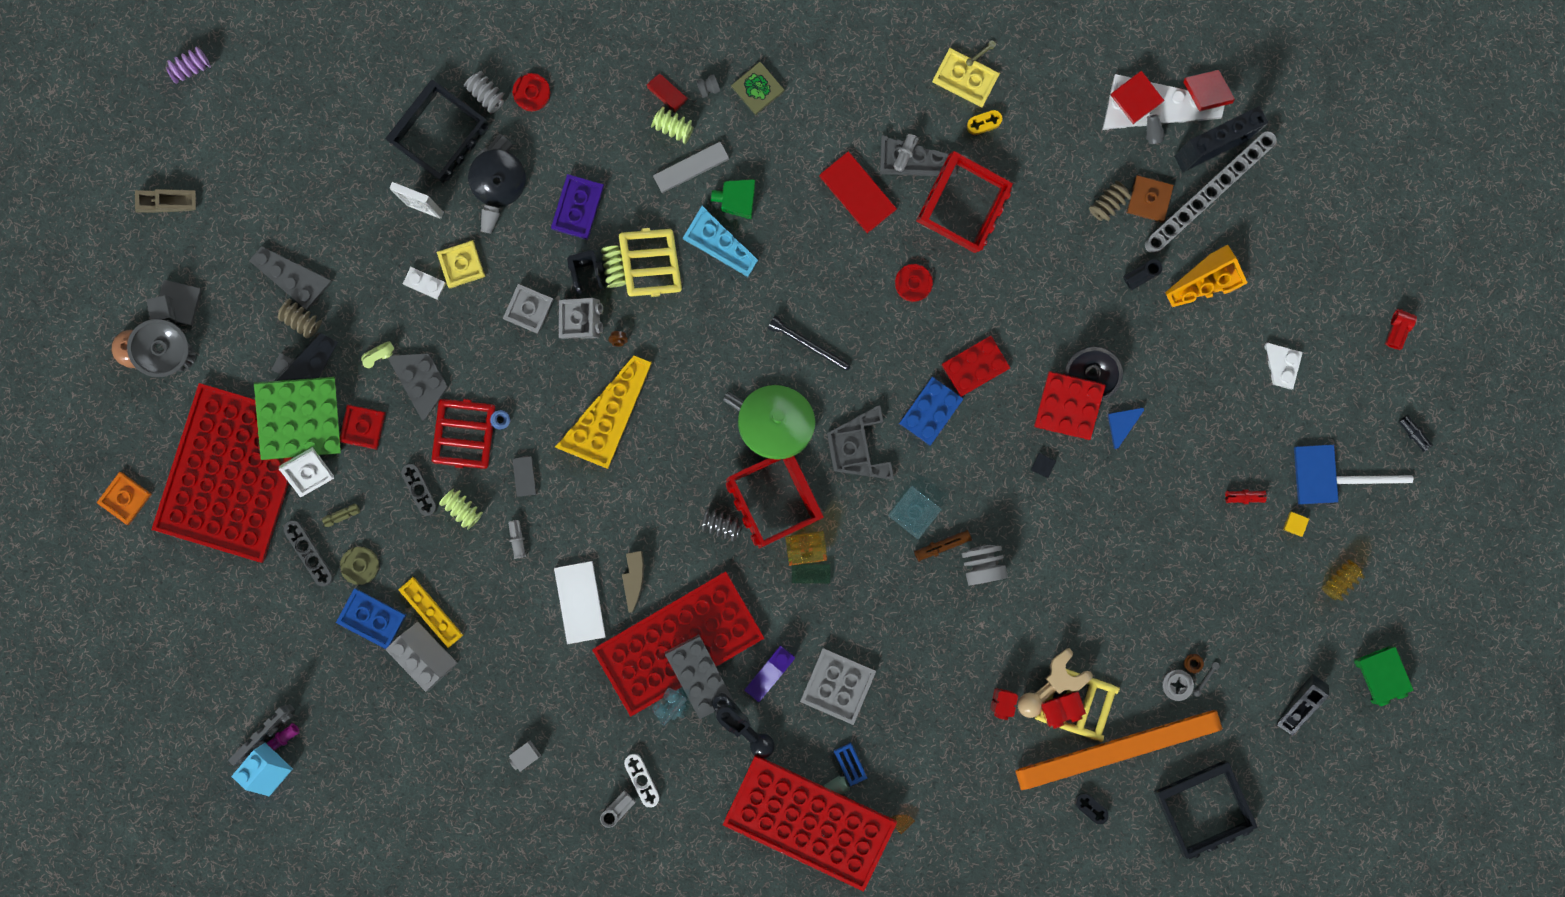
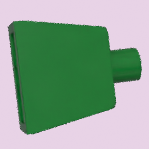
[711,180,755,219]

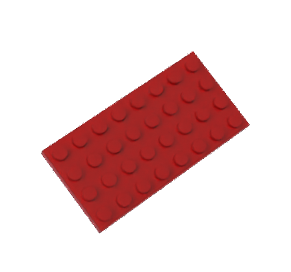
[592,571,764,717]
[723,755,897,892]

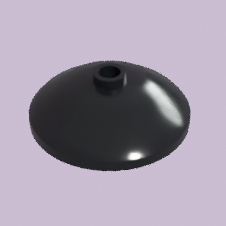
[468,149,526,207]
[1064,346,1123,401]

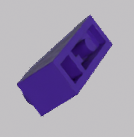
[744,645,795,702]

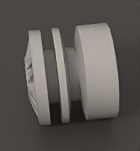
[962,545,1008,586]

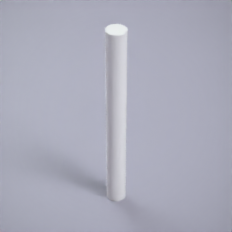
[1336,475,1414,484]

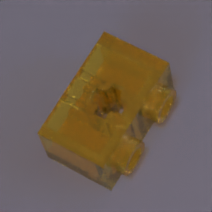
[785,531,827,566]

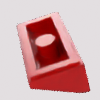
[647,74,688,112]

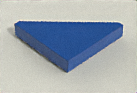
[1108,408,1144,449]

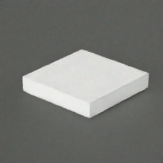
[279,447,334,498]

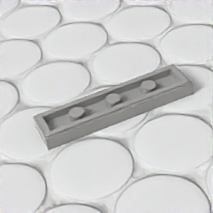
[653,142,729,193]

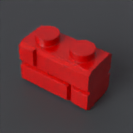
[990,688,1018,720]

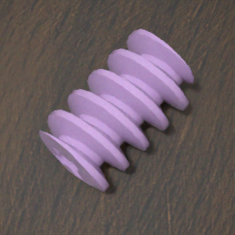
[166,47,211,84]

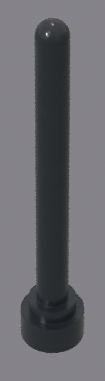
[767,316,850,371]

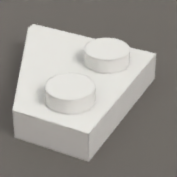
[1265,343,1303,390]

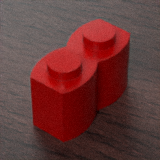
[1041,691,1086,729]

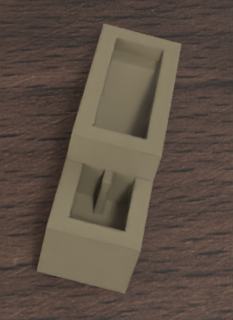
[135,189,196,213]
[622,551,644,613]

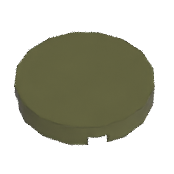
[340,547,379,585]

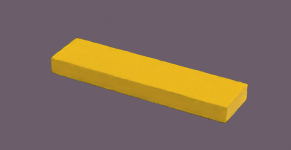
[398,577,463,648]

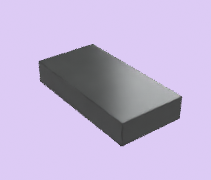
[513,456,537,497]

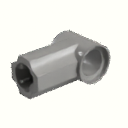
[600,791,636,828]

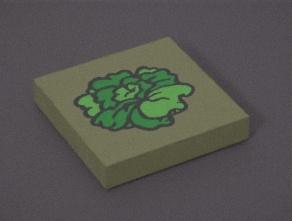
[731,62,784,115]

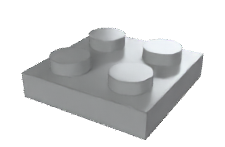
[503,284,554,334]

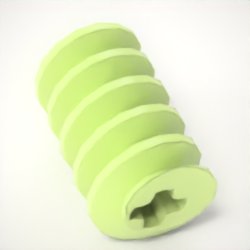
[651,107,694,144]
[601,246,626,288]
[439,489,483,530]

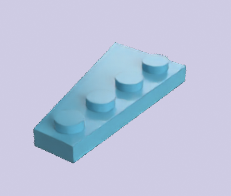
[683,206,758,277]

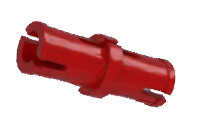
[1225,489,1267,504]

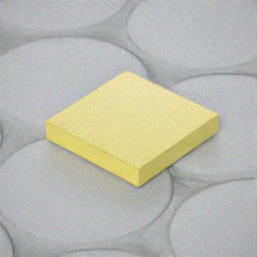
[437,240,485,289]

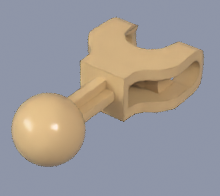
[1018,648,1093,718]

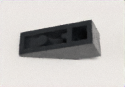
[1276,674,1329,736]

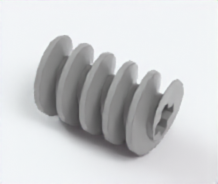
[464,71,504,114]

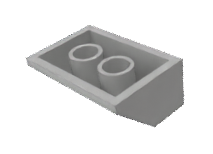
[385,622,457,692]

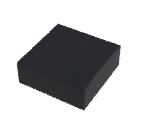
[1030,453,1056,479]

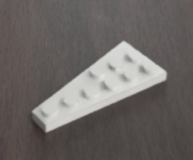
[1102,74,1225,130]

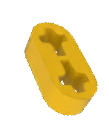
[967,110,1002,135]

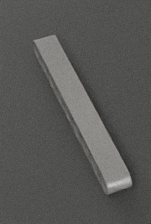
[1145,132,1276,253]

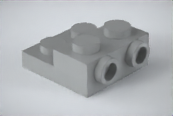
[559,298,603,339]

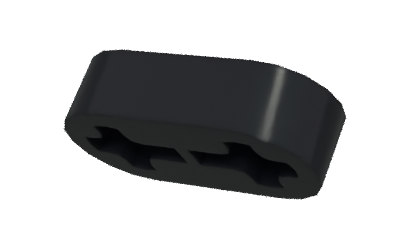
[1075,793,1109,824]

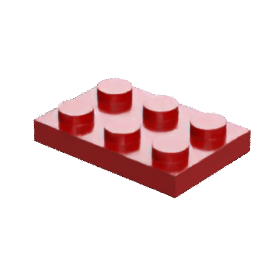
[941,336,1010,397]

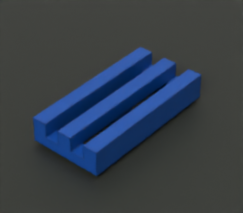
[834,742,867,786]

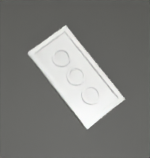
[390,182,444,219]
[554,561,606,644]

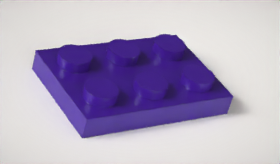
[551,174,604,240]

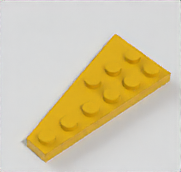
[555,356,652,469]

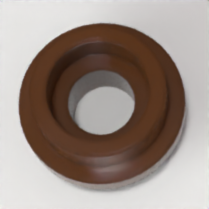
[608,331,628,347]
[1184,654,1204,673]

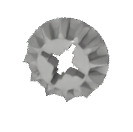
[1162,670,1194,701]

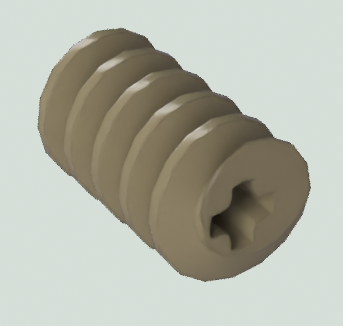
[1089,180,1131,222]
[278,298,322,338]

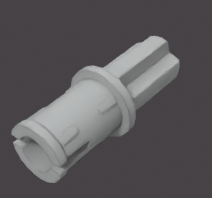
[894,134,919,172]
[508,520,526,559]

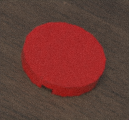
[512,73,551,111]
[895,264,933,302]

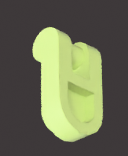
[361,341,394,368]

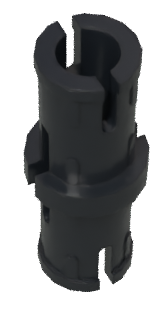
[1398,415,1433,452]

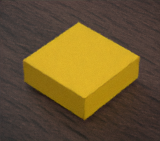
[1283,512,1309,537]

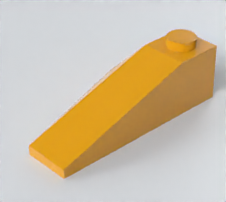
[1165,245,1247,307]

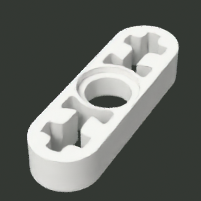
[625,754,660,807]

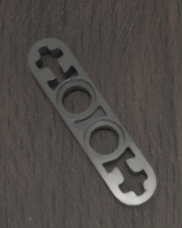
[284,521,334,586]

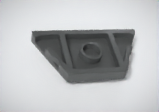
[388,354,448,421]

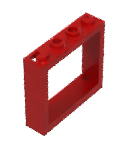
[916,151,1013,253]
[725,456,824,549]

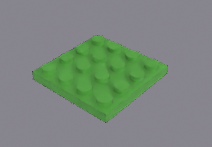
[254,377,341,460]

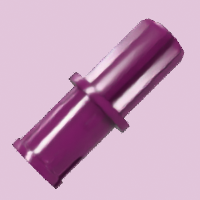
[266,723,300,751]

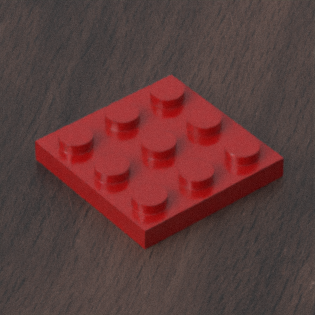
[1034,371,1106,440]

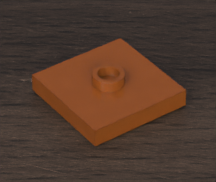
[1126,175,1174,223]

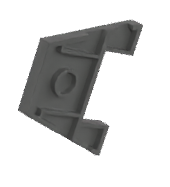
[827,405,894,480]

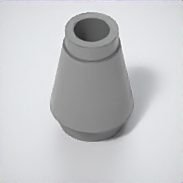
[481,205,500,234]

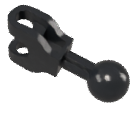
[712,693,775,759]

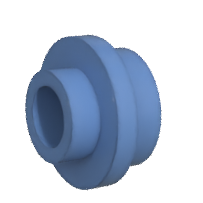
[490,410,510,429]

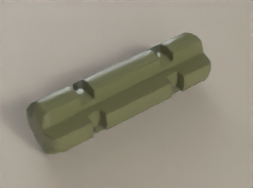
[322,504,360,527]

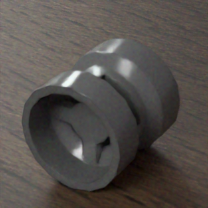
[696,74,720,98]

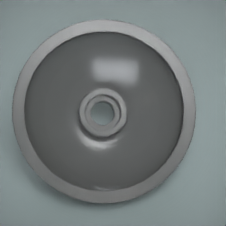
[127,319,189,377]

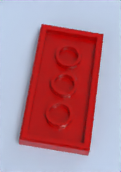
[819,151,897,234]

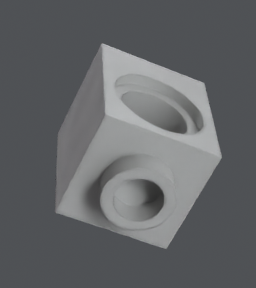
[509,740,541,772]

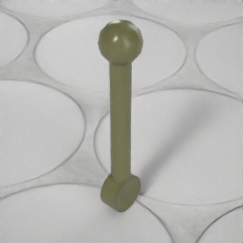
[966,41,996,66]

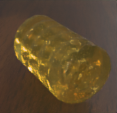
[1321,559,1365,601]

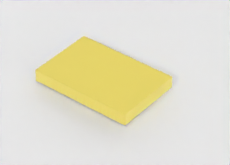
[932,48,1000,107]

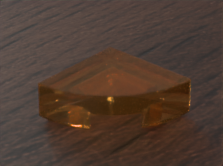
[890,814,915,834]

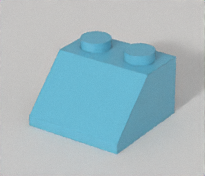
[231,743,293,796]

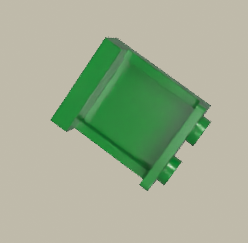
[1354,646,1414,706]

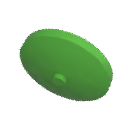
[738,385,815,459]

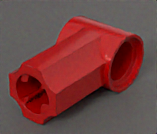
[1385,309,1417,350]

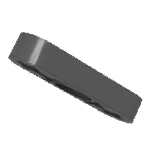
[401,464,437,516]

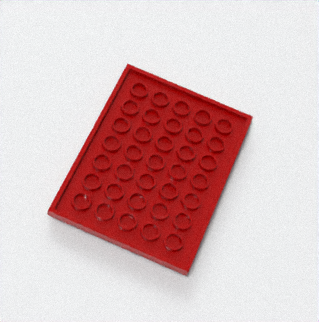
[151,383,294,563]

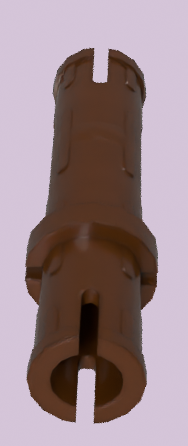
[914,530,972,562]

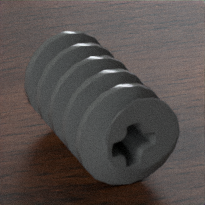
[701,507,743,542]

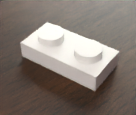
[403,267,446,300]

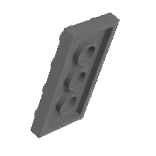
[664,634,734,719]

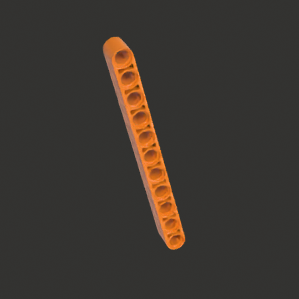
[1015,710,1223,790]

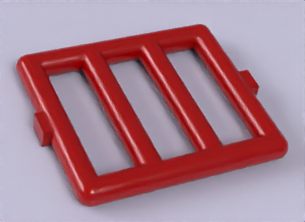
[431,399,495,469]

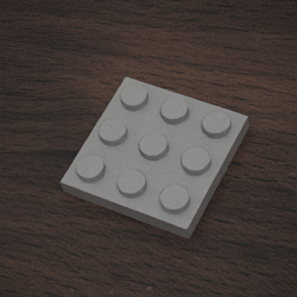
[800,648,876,725]

